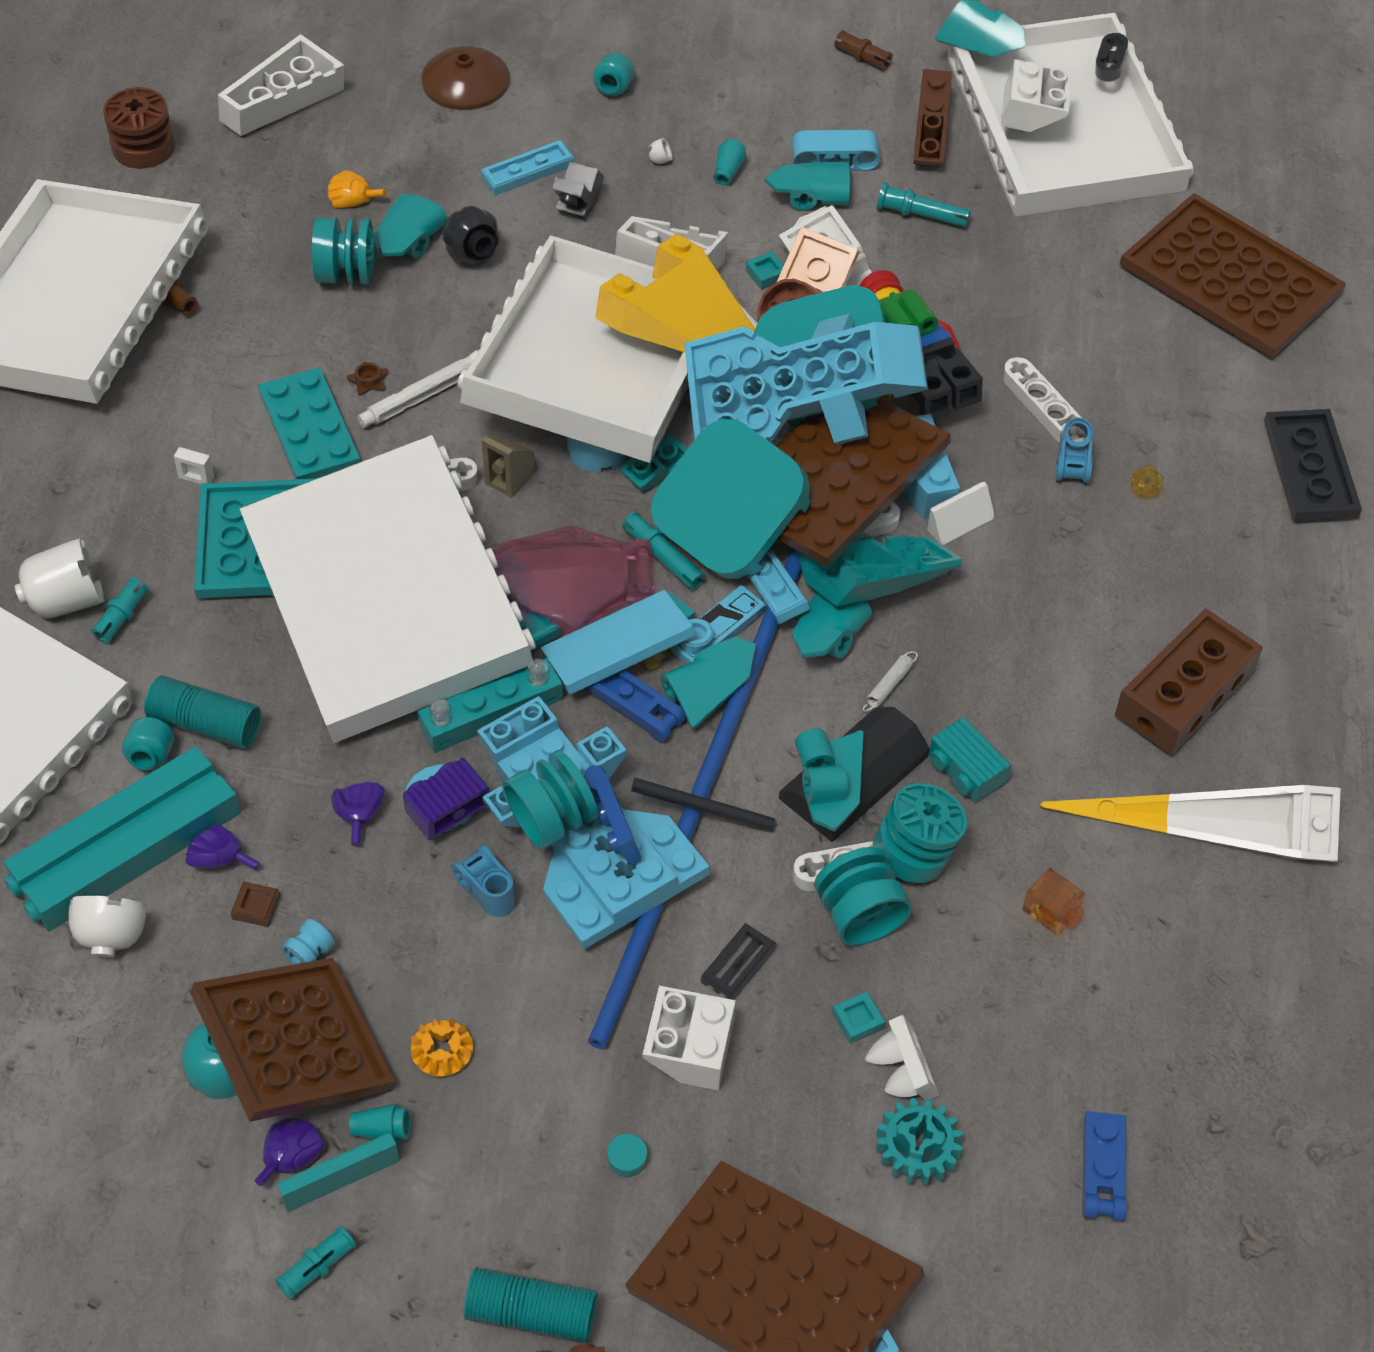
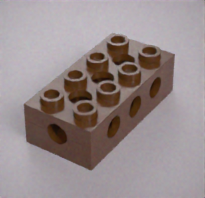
[1115,608,1263,756]

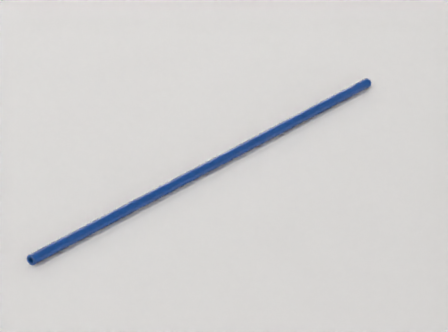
[588,548,801,1049]

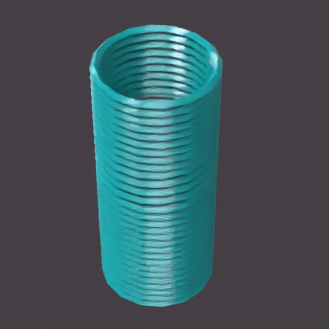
[144,675,262,749]
[463,1266,597,1344]

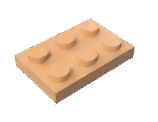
[777,227,860,292]

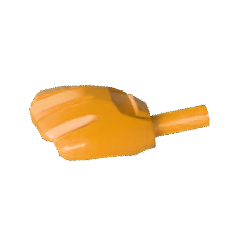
[328,170,387,208]

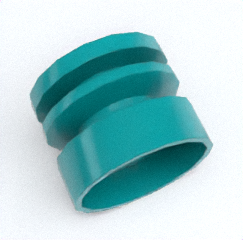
[312,217,377,285]
[502,750,598,850]
[873,783,968,883]
[814,847,913,946]

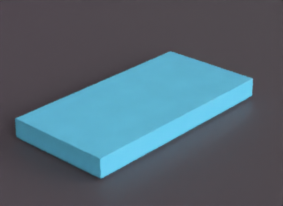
[540,589,695,695]

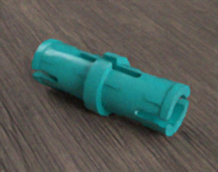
[91,577,149,644]
[274,1226,356,1300]

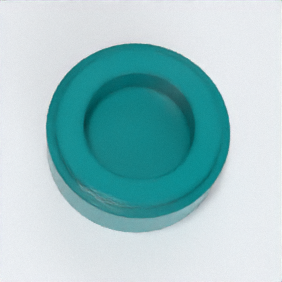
[607,1134,647,1177]

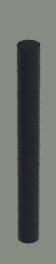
[631,777,775,832]

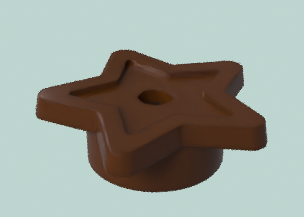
[347,362,388,395]

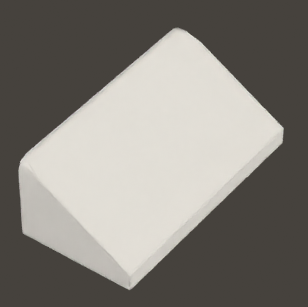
[927,482,994,545]

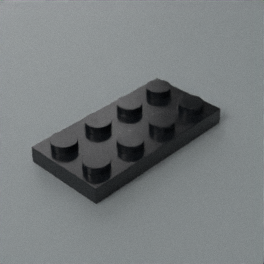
[1264,409,1362,521]

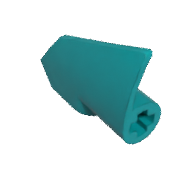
[935,0,1025,58]
[765,162,850,211]
[375,194,448,259]
[792,591,872,659]
[661,636,756,729]
[795,728,864,832]

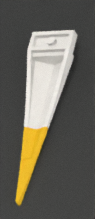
[1039,785,1341,862]

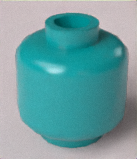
[593,53,635,96]
[122,717,175,771]

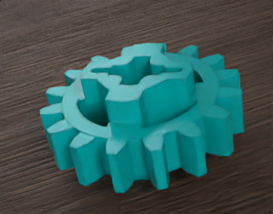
[875,1098,963,1185]

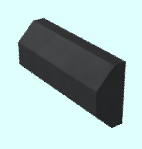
[779,707,930,842]

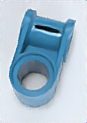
[1055,418,1094,483]
[451,844,515,917]

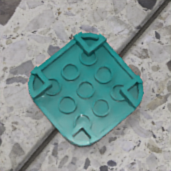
[755,285,887,426]
[651,419,811,581]

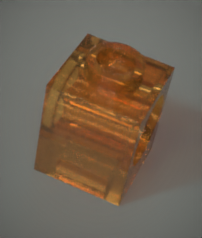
[1022,867,1086,936]

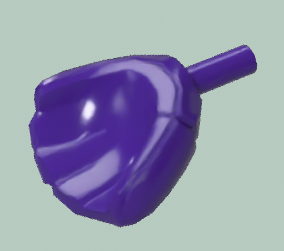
[331,782,385,846]
[185,824,260,870]
[255,1118,324,1186]

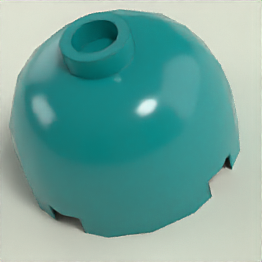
[182,1022,237,1099]

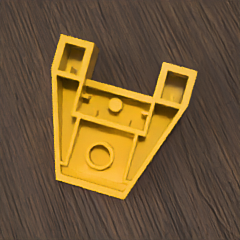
[595,234,755,352]

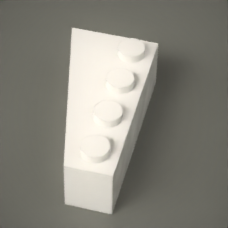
[218,34,344,136]

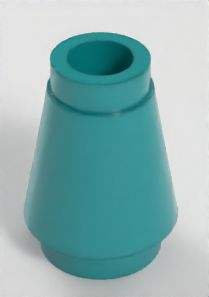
[714,139,746,185]
[349,1103,411,1144]

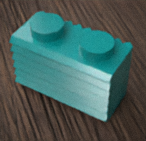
[929,717,1012,803]

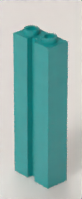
[3,746,241,932]

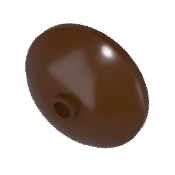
[422,46,509,110]

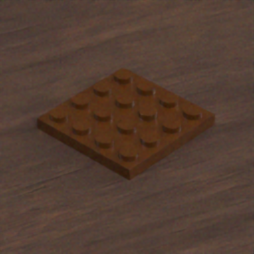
[190,958,396,1122]

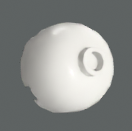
[68,896,147,957]

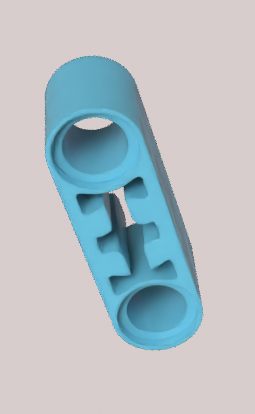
[792,130,880,171]

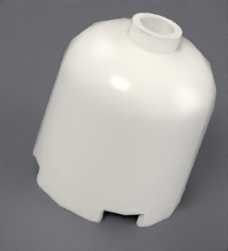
[15,538,105,618]

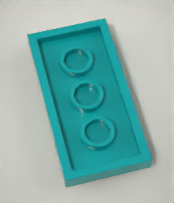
[258,367,361,480]

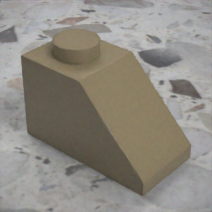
[482,436,535,498]

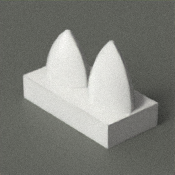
[865,1015,939,1102]

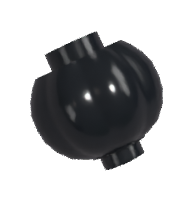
[442,206,500,265]

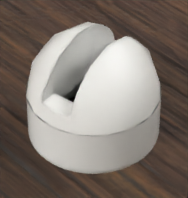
[648,138,673,164]

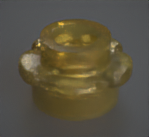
[1131,465,1163,498]

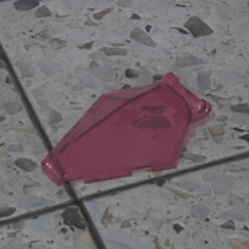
[484,525,654,632]

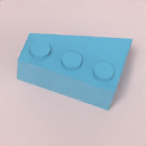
[901,414,960,519]

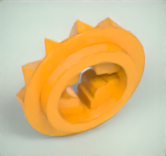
[411,1017,473,1077]

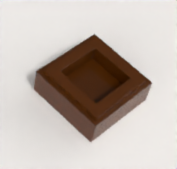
[231,881,280,927]

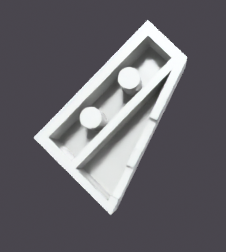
[615,216,728,271]

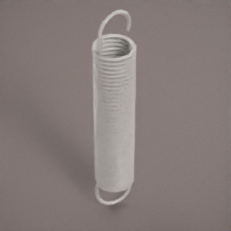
[863,651,918,711]

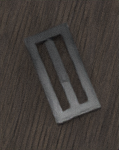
[701,923,776,1000]

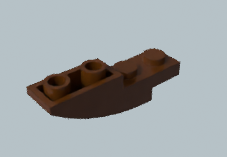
[913,69,952,166]

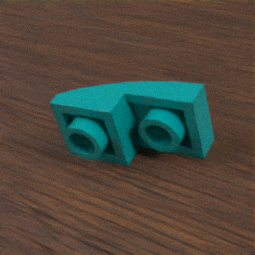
[620,434,687,491]

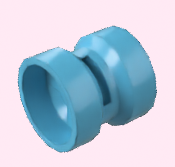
[281,919,335,965]

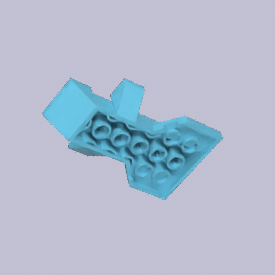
[684,313,928,445]
[477,696,710,949]

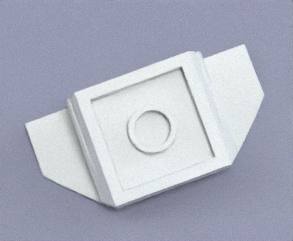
[779,205,872,286]

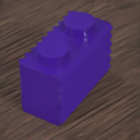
[403,758,490,841]

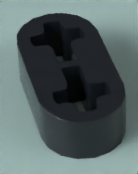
[1095,33,1128,82]

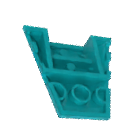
[796,535,963,606]

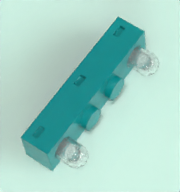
[418,658,563,753]

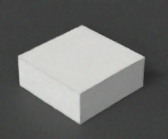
[173,447,214,484]

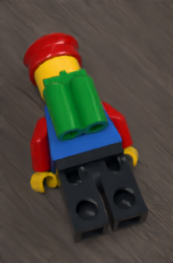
[859,270,983,419]

